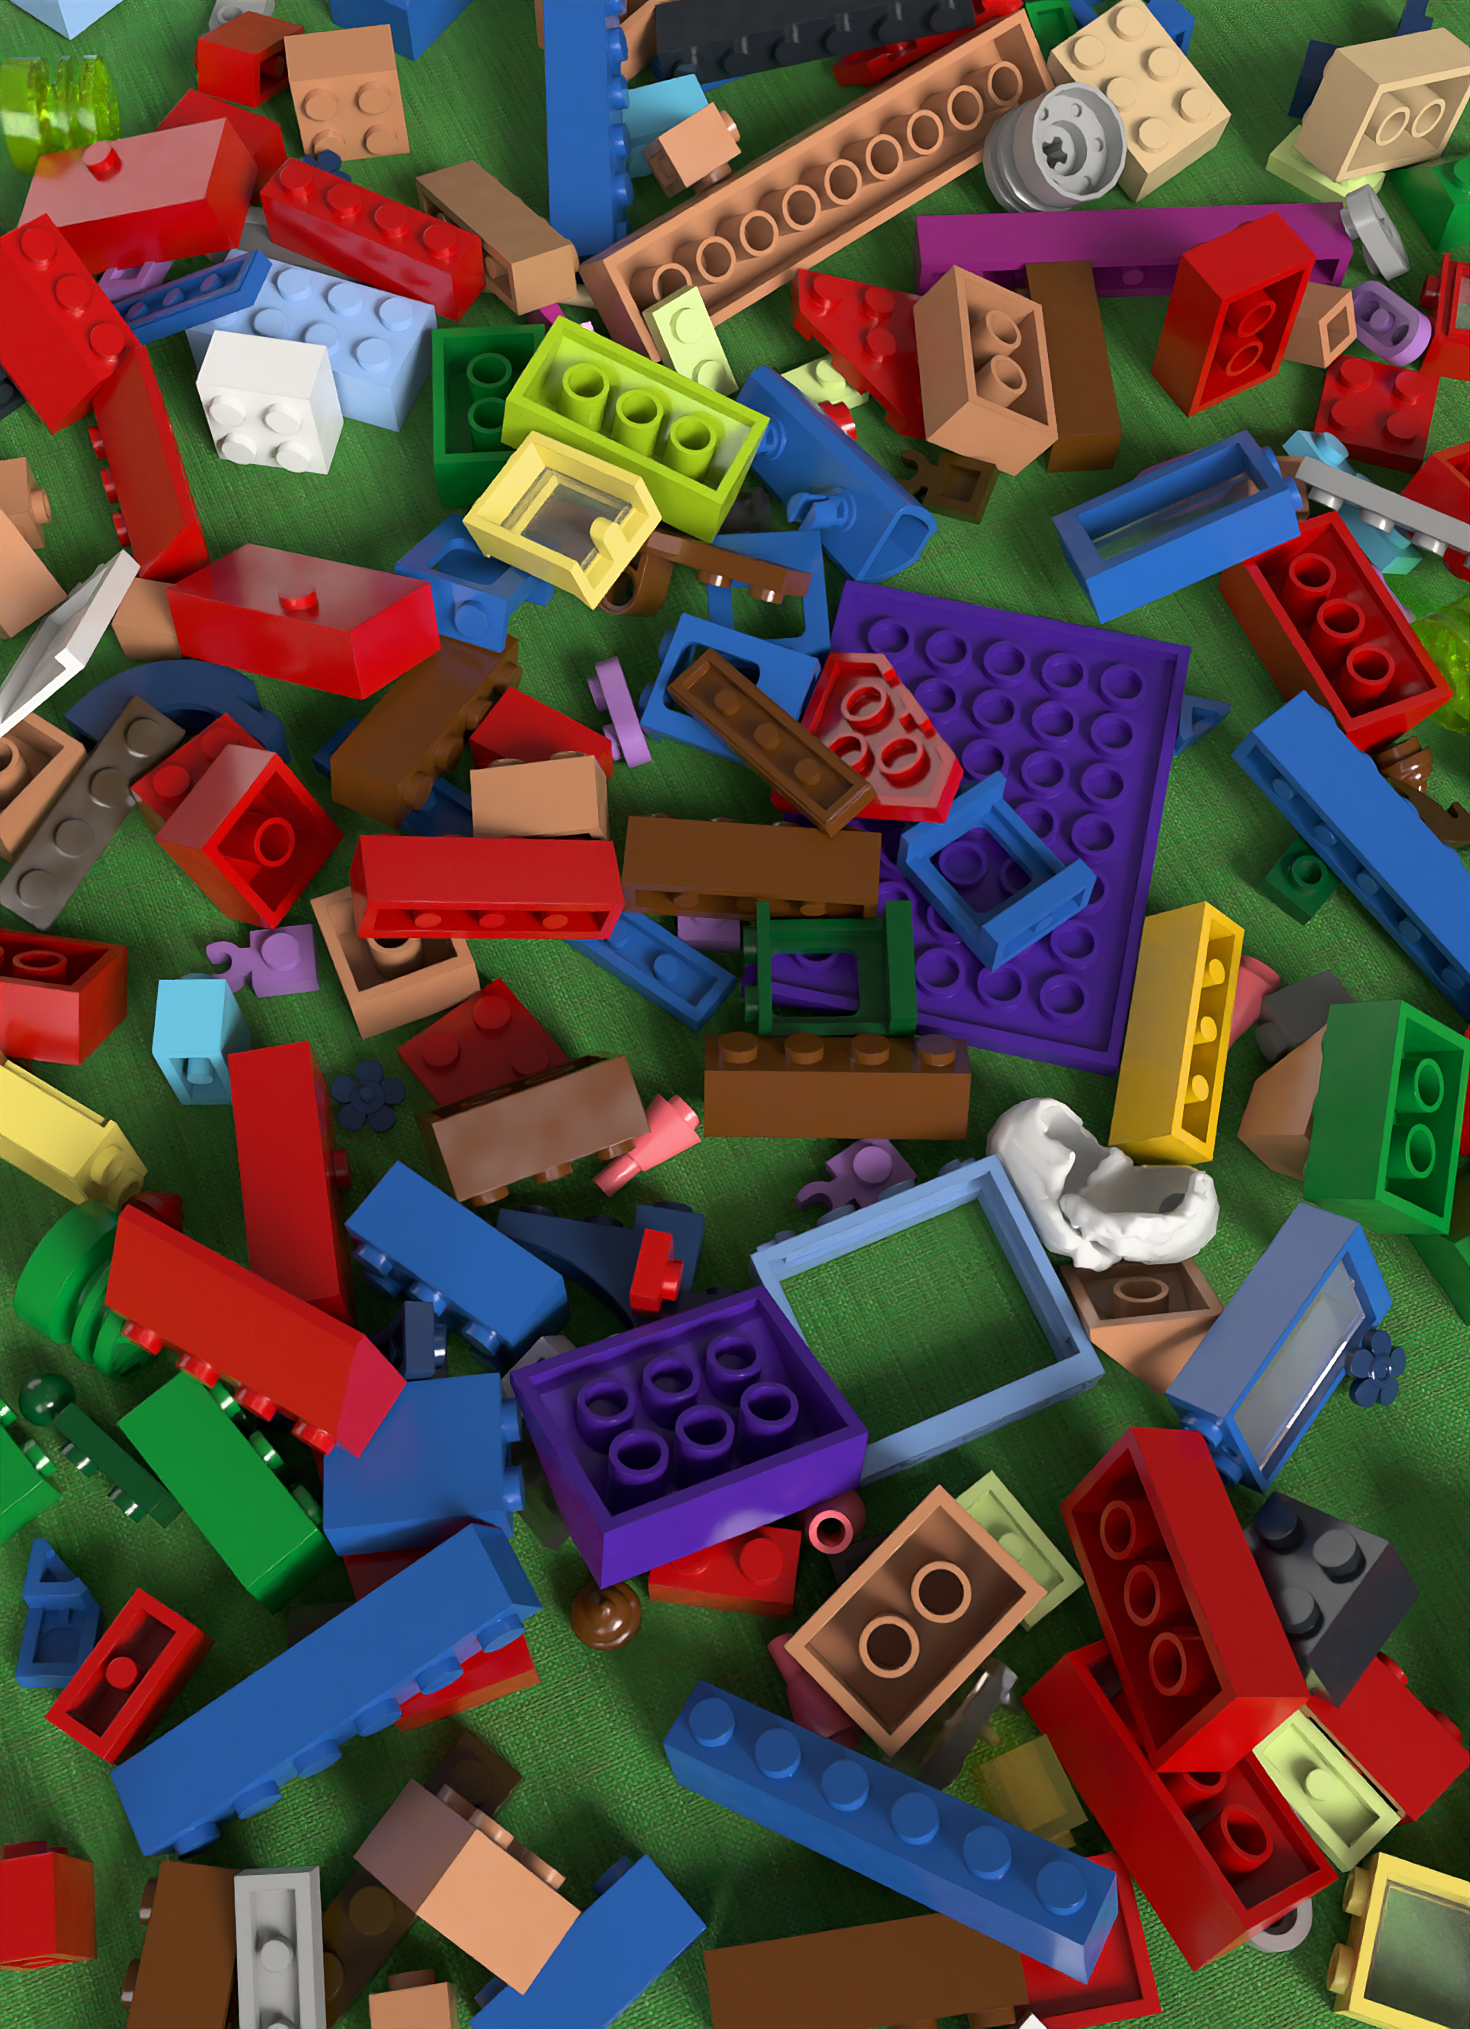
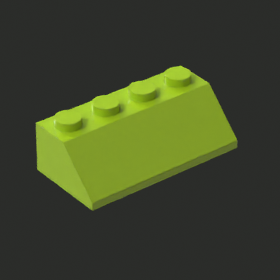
[501,315,770,544]

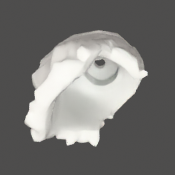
[986,1097,1123,1272]
[1059,1147,1220,1265]

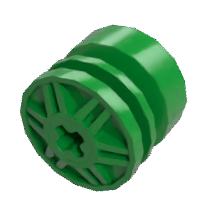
[13,1198,167,1383]

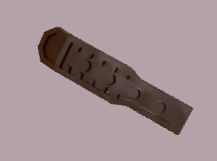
[527,498,812,617]

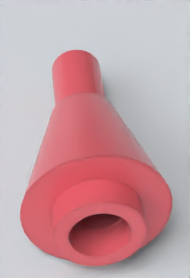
[592,1093,702,1198]
[767,1633,865,1753]

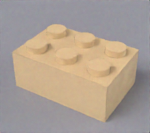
[1046,0,1232,204]
[1293,27,1470,183]

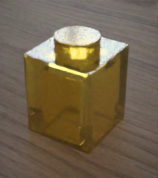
[972,1734,1088,1849]

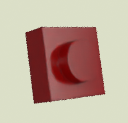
[630,1228,684,1321]

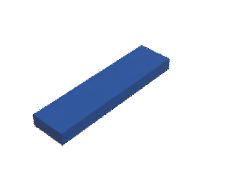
[113,250,272,345]

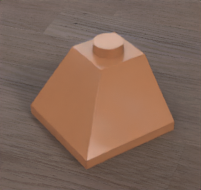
[1237,1024,1327,1182]
[1059,1257,1224,1395]

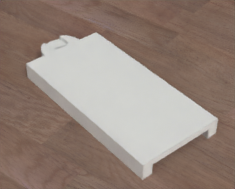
[0,549,141,738]

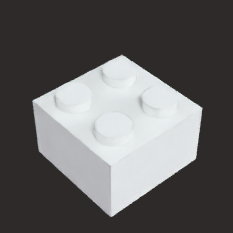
[196,330,344,475]

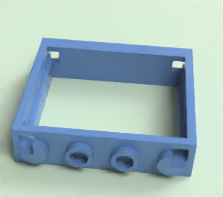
[748,1153,1105,1492]

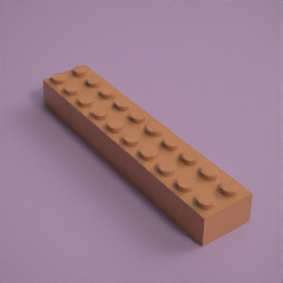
[578,8,1055,363]

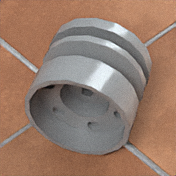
[982,82,1127,213]

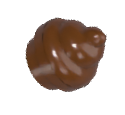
[1371,736,1433,794]
[570,1579,642,1652]

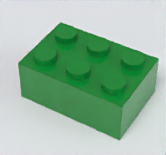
[432,324,554,508]
[1303,1000,1470,1235]
[116,1371,341,1615]

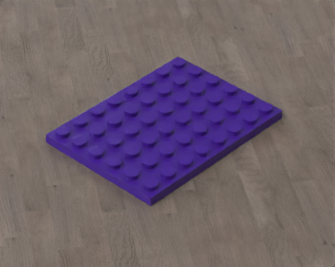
[741,579,1191,1077]

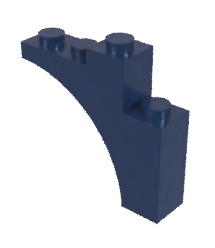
[496,1201,740,1331]

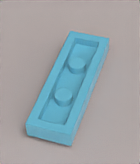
[1282,430,1423,575]

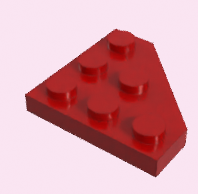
[831,0,1023,88]
[791,268,926,440]
[770,652,964,823]

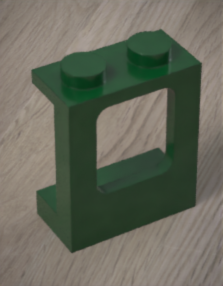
[743,900,918,1038]

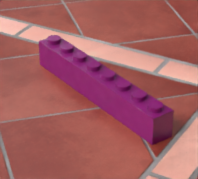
[912,202,1353,298]

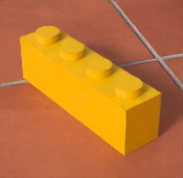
[1108,901,1244,1166]

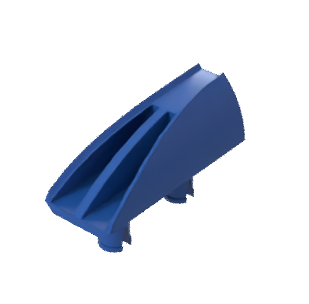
[736,365,938,584]

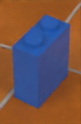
[323,1372,525,1556]

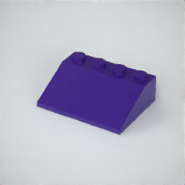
[510,1285,869,1590]

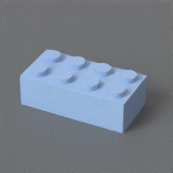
[185,249,438,432]

